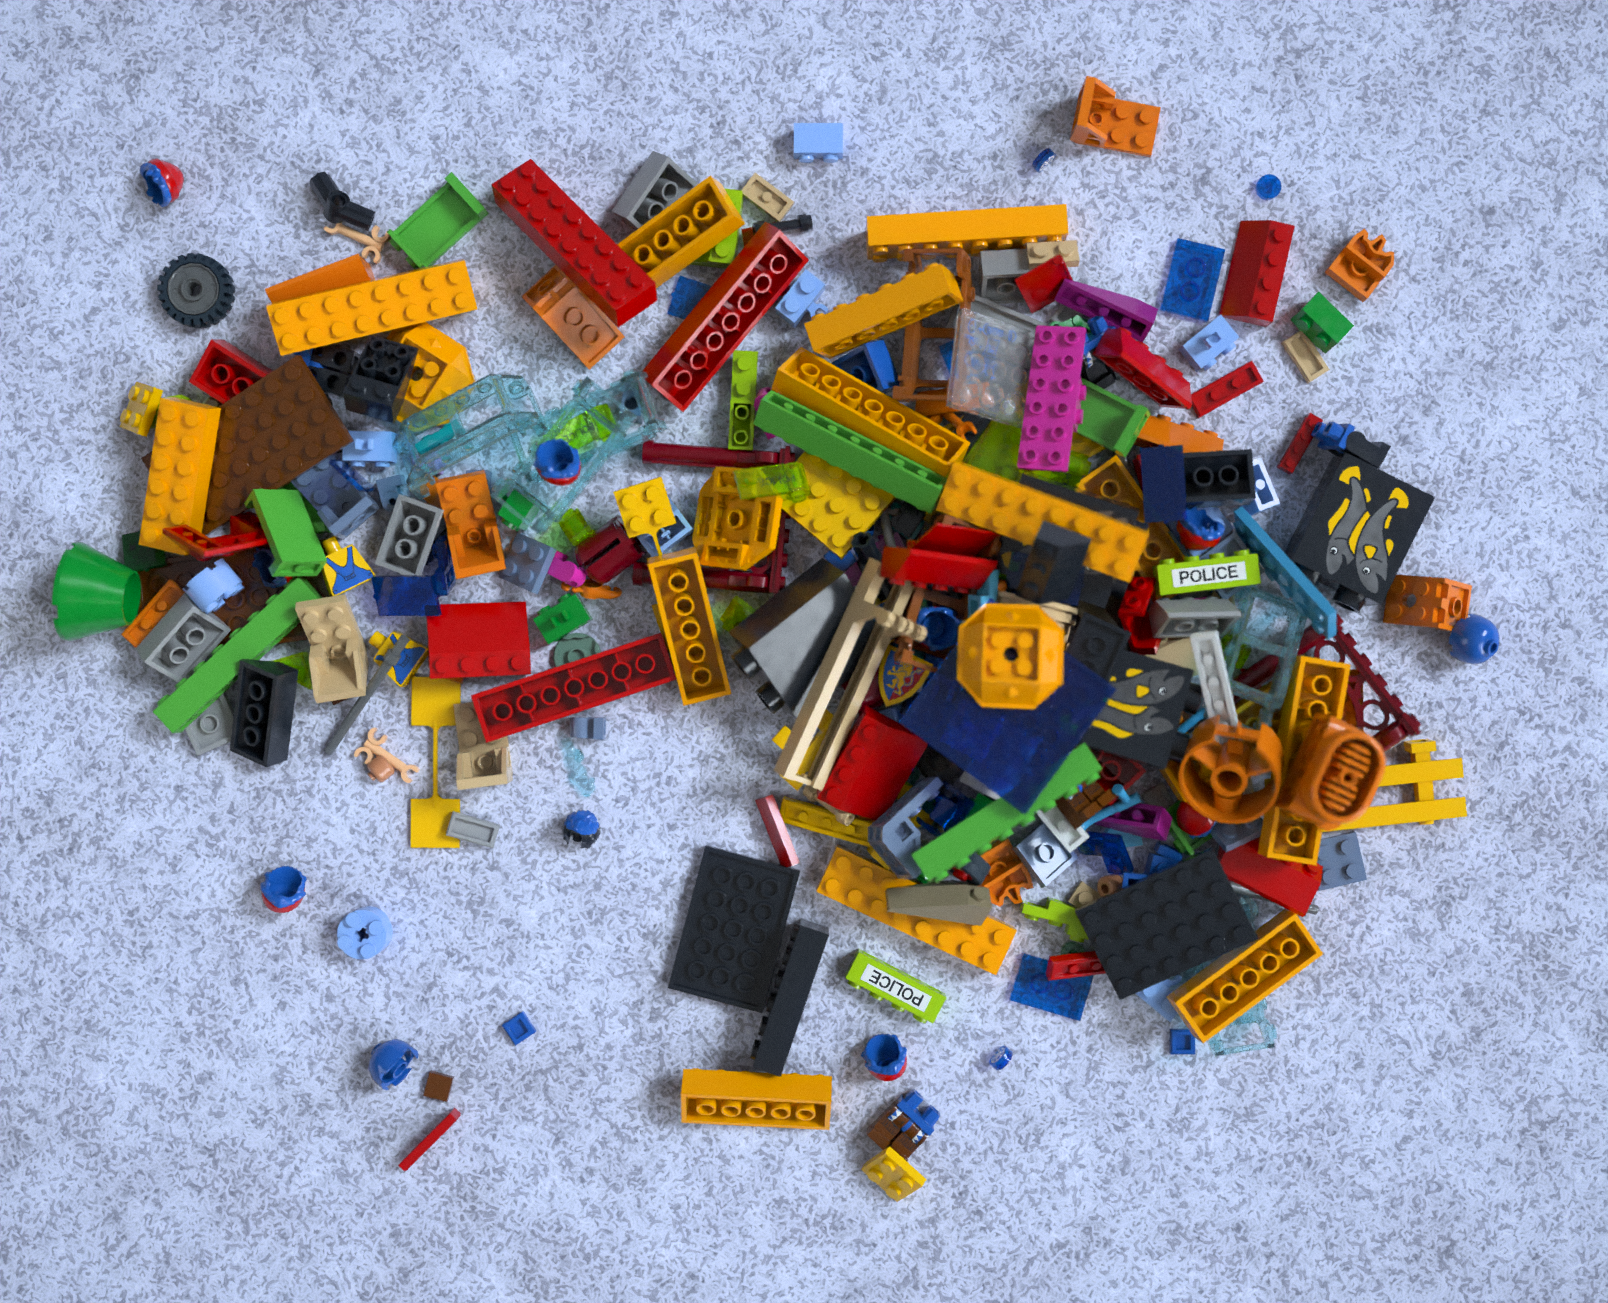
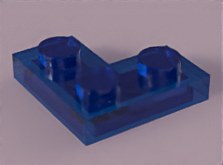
[432,535,456,596]
[1077,831,1134,875]

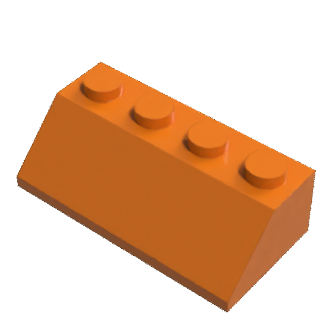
[265,254,375,303]
[1133,414,1224,458]

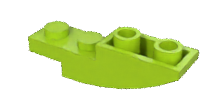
[728,350,758,450]
[1019,897,1089,943]

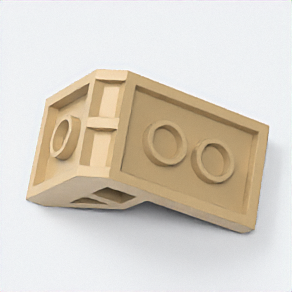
[295,594,369,703]
[453,702,513,790]

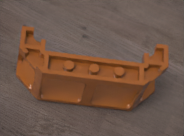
[892,248,975,404]
[894,514,1001,679]

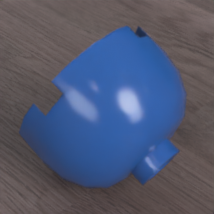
[1449,613,1500,664]
[368,1039,419,1090]

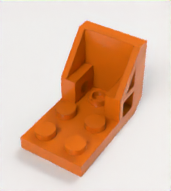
[1070,76,1161,157]
[521,265,625,370]
[435,470,506,579]

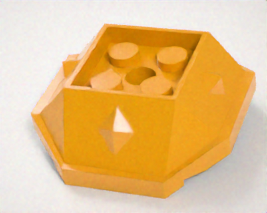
[386,322,476,431]
[692,466,783,571]
[957,603,1064,709]

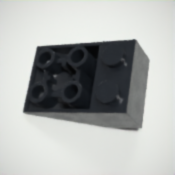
[343,335,418,424]

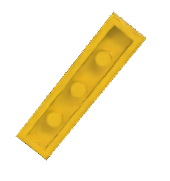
[780,796,874,848]

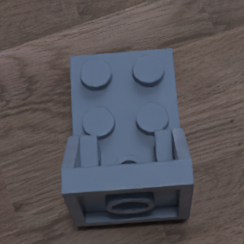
[291,454,381,540]
[867,777,943,879]

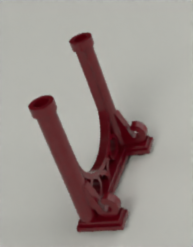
[632,439,795,596]
[1203,613,1422,752]

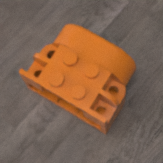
[1273,713,1385,832]

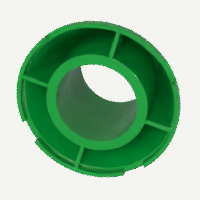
[52,542,141,641]

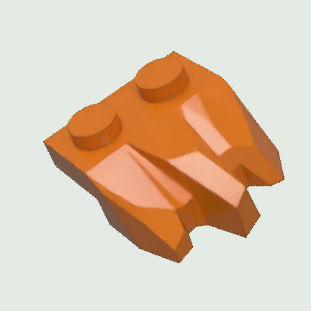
[1324,228,1394,302]
[977,838,1034,907]

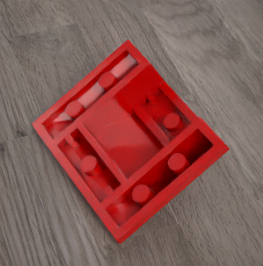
[162,512,269,561]

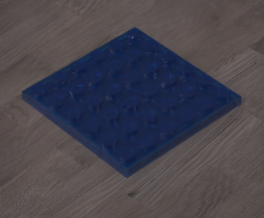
[899,598,1117,815]

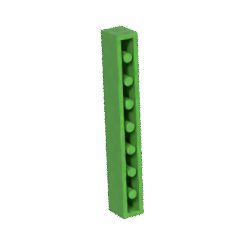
[753,390,948,514]
[153,577,323,733]
[912,743,1102,883]

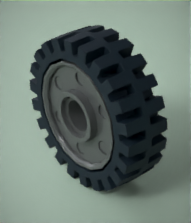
[157,253,235,329]

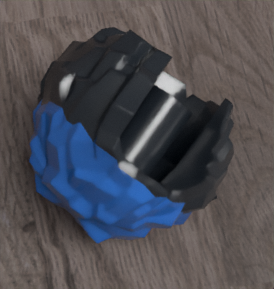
[561,810,601,848]

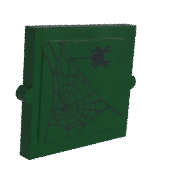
[122,529,167,572]

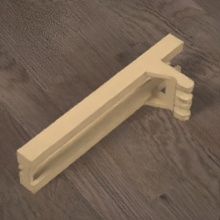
[774,558,927,791]

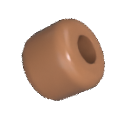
[367,755,394,783]
[1097,874,1123,897]

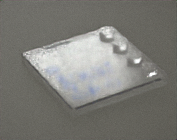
[946,308,1035,429]

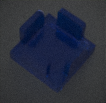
[915,780,975,838]

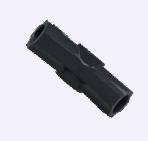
[309,171,376,231]
[851,532,893,602]

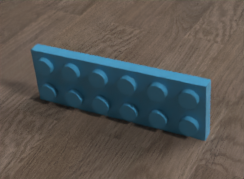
[1233,506,1337,640]

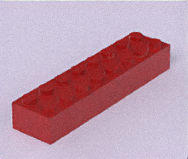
[491,159,657,328]
[639,222,809,412]
[471,633,677,743]

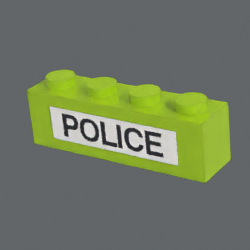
[1152,550,1261,596]
[845,948,947,1024]

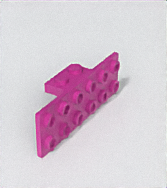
[1017,325,1087,472]

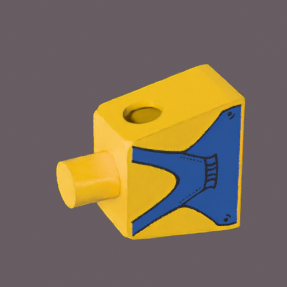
[321,536,376,597]
[369,631,428,687]

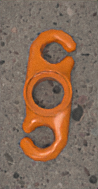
[561,579,622,599]

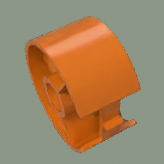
[1179,715,1285,824]

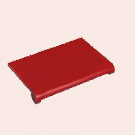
[1015,255,1073,313]
[907,523,999,558]

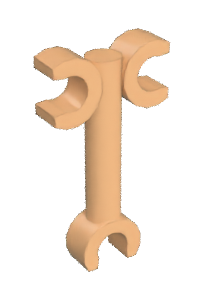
[324,223,391,264]
[354,727,420,783]

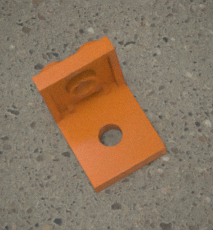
[1383,575,1472,632]

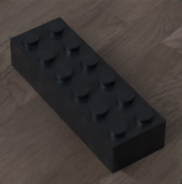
[750,918,829,1077]

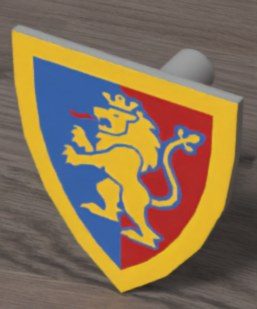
[878,644,933,707]

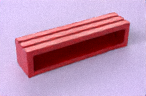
[1276,413,1323,475]

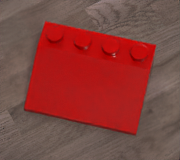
[426,601,531,679]
[817,705,930,820]

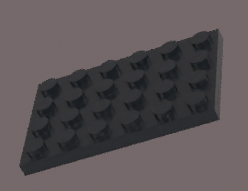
[668,845,800,1013]
[1075,847,1258,1000]

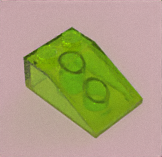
[972,407,1025,483]

